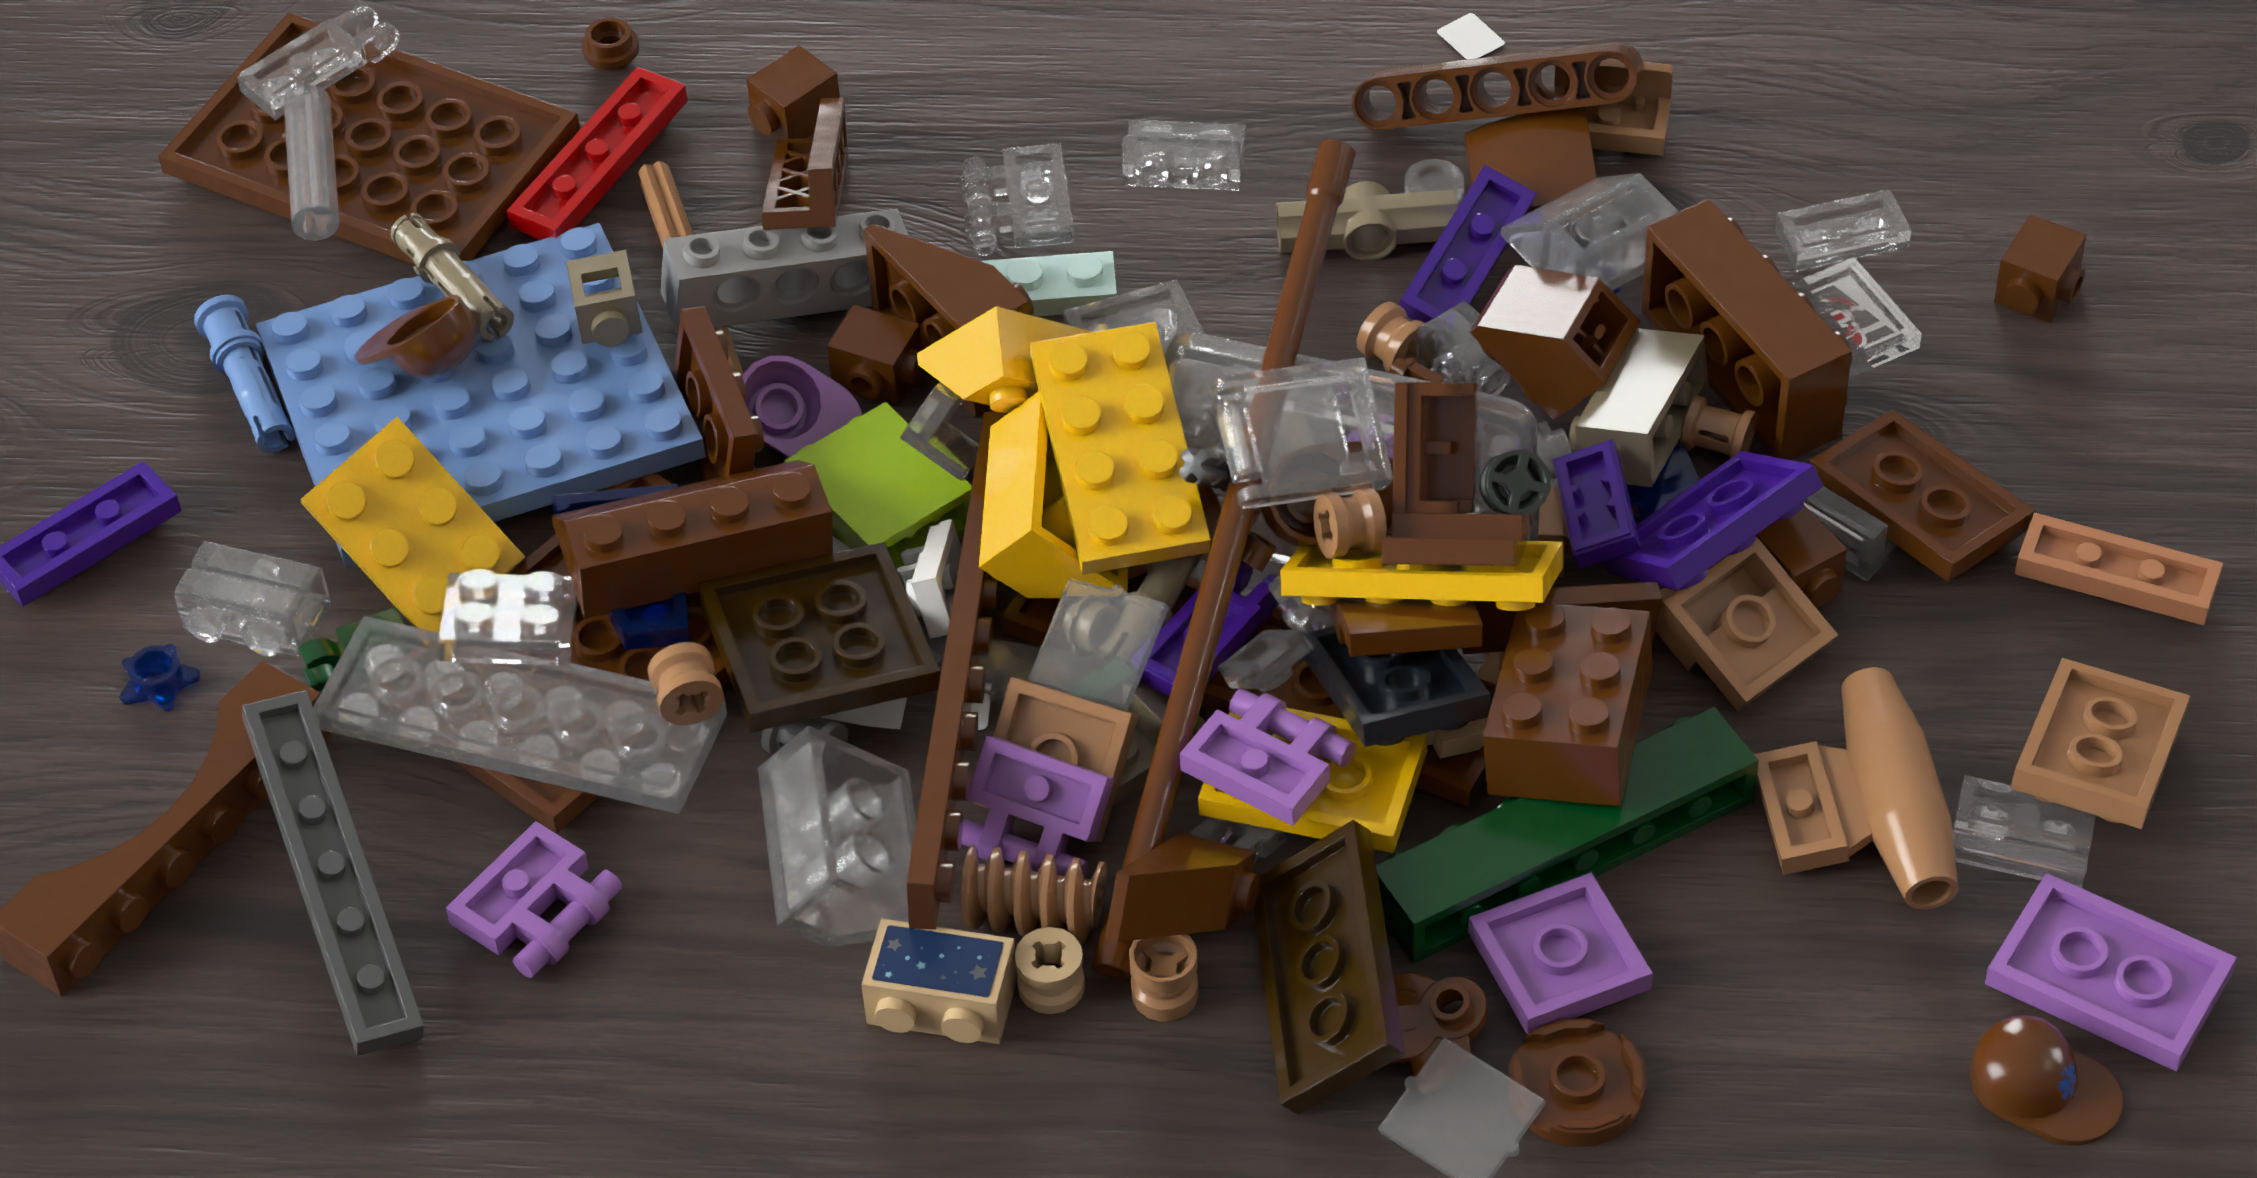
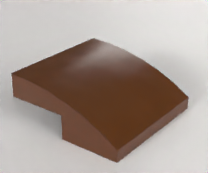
[1464,107,1600,231]
[1382,513,1529,566]
[1330,598,1483,657]

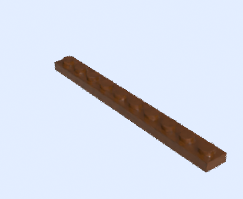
[906,411,1008,930]

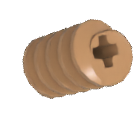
[960,843,1107,945]

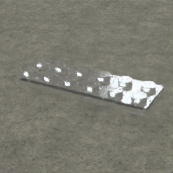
[313,616,727,814]

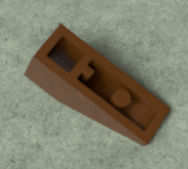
[1105,832,1260,942]

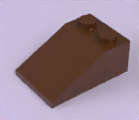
[864,224,1034,418]

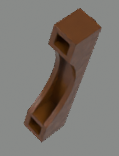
[0,660,332,997]

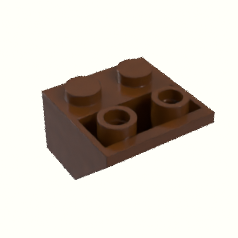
[1470,265,1641,420]

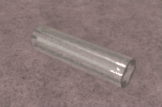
[284,85,339,241]

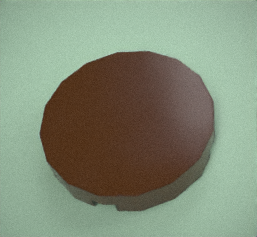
[1508,1019,1647,1146]

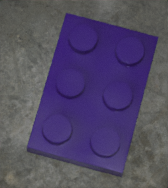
[1603,451,1824,590]

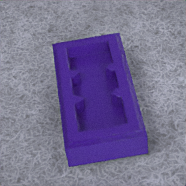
[1553,439,1641,569]

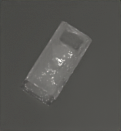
[174,541,331,657]

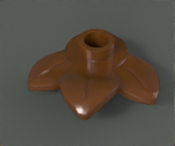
[1390,972,1489,1097]

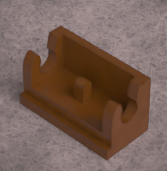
[1392,381,1477,514]

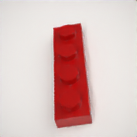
[507,66,688,240]

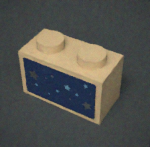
[861,918,1017,1044]

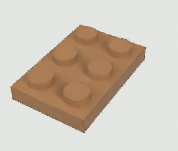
[2010,658,2190,829]

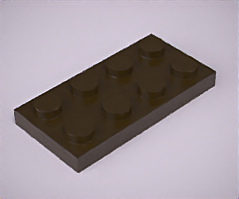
[1254,820,1405,1115]

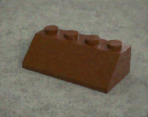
[552,460,833,619]

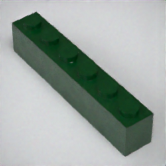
[1376,707,1759,964]

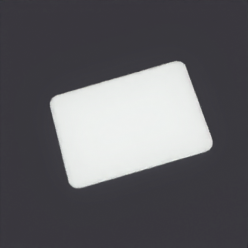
[1437,13,1505,60]

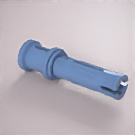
[194,294,295,453]

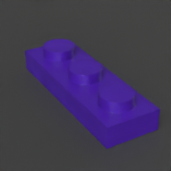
[1399,165,1537,340]
[0,461,182,607]

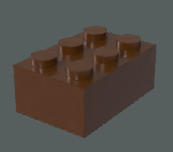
[1483,602,1653,806]

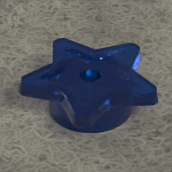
[119,643,200,711]

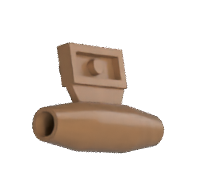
[1754,667,1959,910]

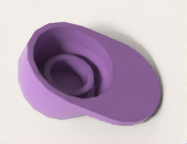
[742,356,862,459]

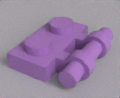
[1180,688,1356,826]
[961,736,1115,879]
[446,821,623,978]

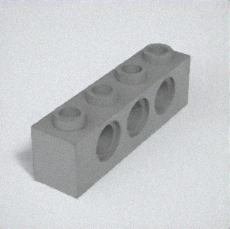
[660,209,909,333]

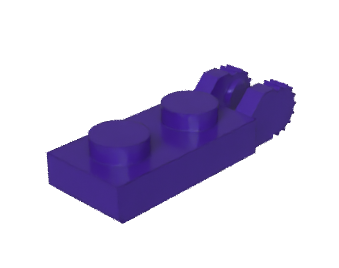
[1132,560,1284,697]

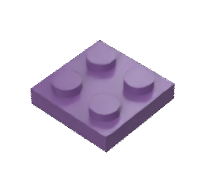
[1468,873,1653,1035]

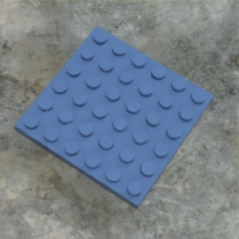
[255,223,706,567]

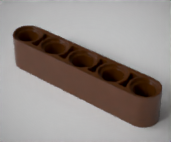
[1352,42,1644,130]

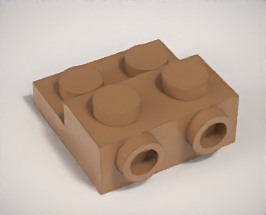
[1656,536,1838,712]

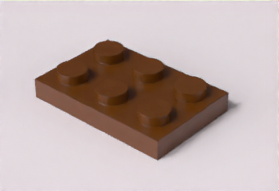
[673,306,764,481]
[1809,409,2036,582]

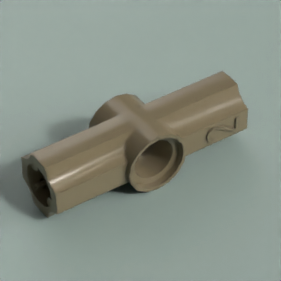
[1276,181,1458,261]

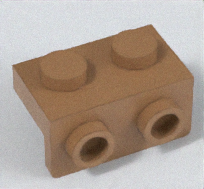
[1553,58,1674,156]

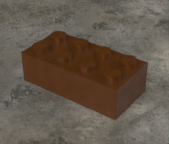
[1641,198,1853,460]

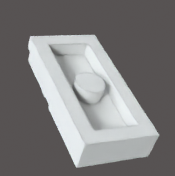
[897,519,962,639]

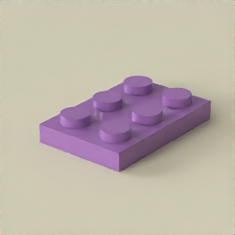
[1985,873,2237,1072]

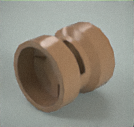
[1129,934,1199,1022]

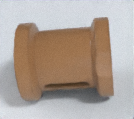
[1680,395,1758,459]

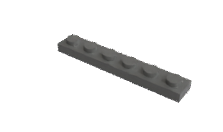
[242,690,424,1056]

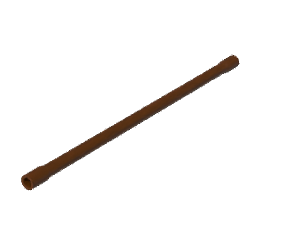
[1091,139,1356,979]

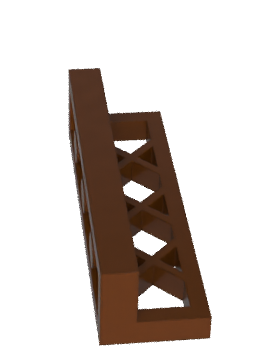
[762,97,848,230]

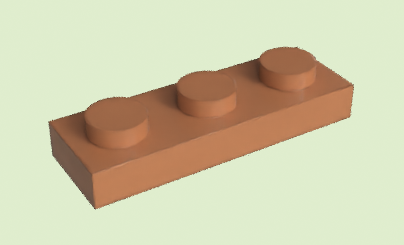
[2015,512,2223,626]

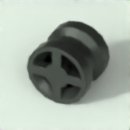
[1479,450,1551,515]

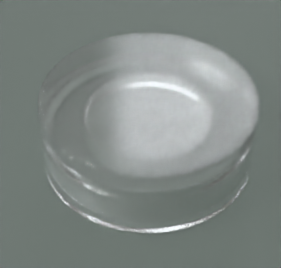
[1404,159,1464,206]

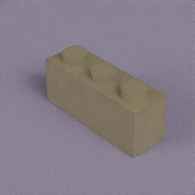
[1569,328,1708,487]

